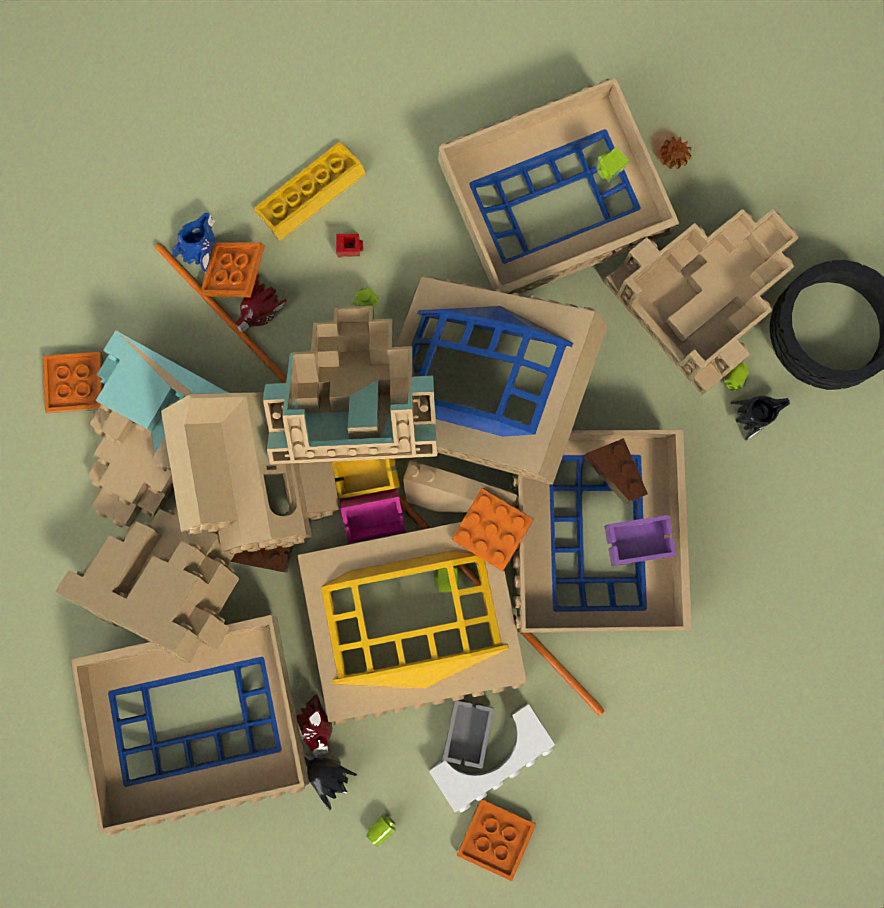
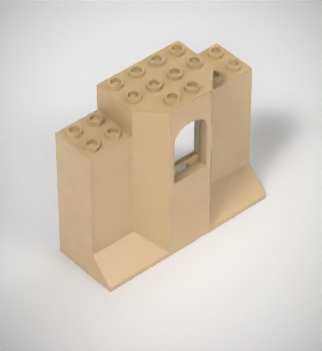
[161,392,340,554]

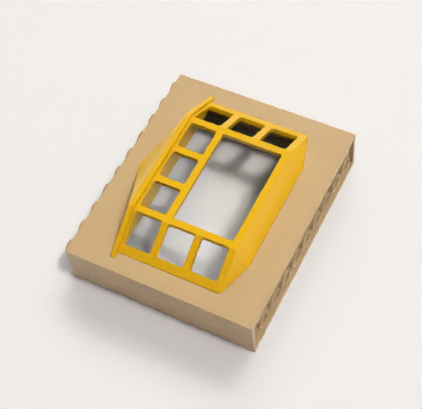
[298,522,527,725]

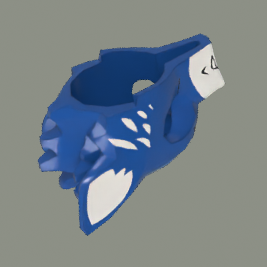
[173,212,215,272]

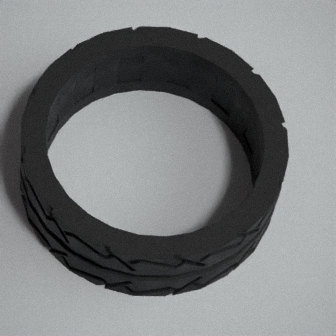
[769,260,884,390]

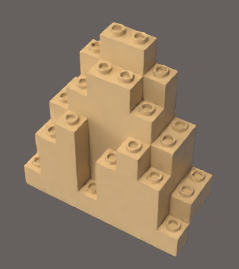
[604,209,799,395]
[55,505,239,664]

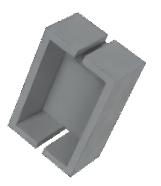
[443,700,494,769]

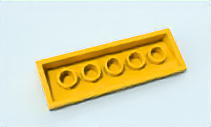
[253,141,366,241]

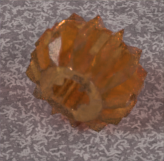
[660,136,692,169]

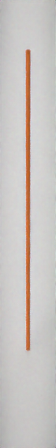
[155,243,605,716]

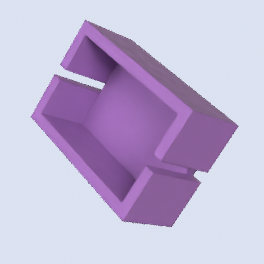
[604,515,677,566]

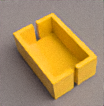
[331,458,400,499]

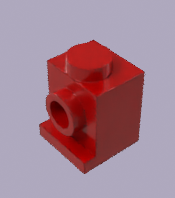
[336,234,364,258]

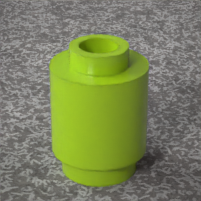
[724,362,749,391]
[366,816,396,846]

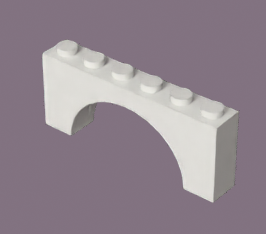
[429,703,555,813]

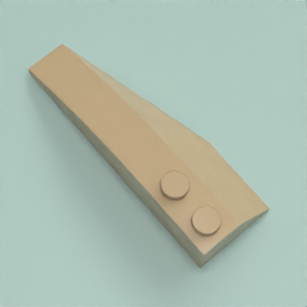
[403,461,517,513]

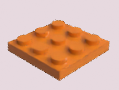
[200,242,265,297]
[43,352,104,413]
[451,488,534,571]
[457,799,536,881]

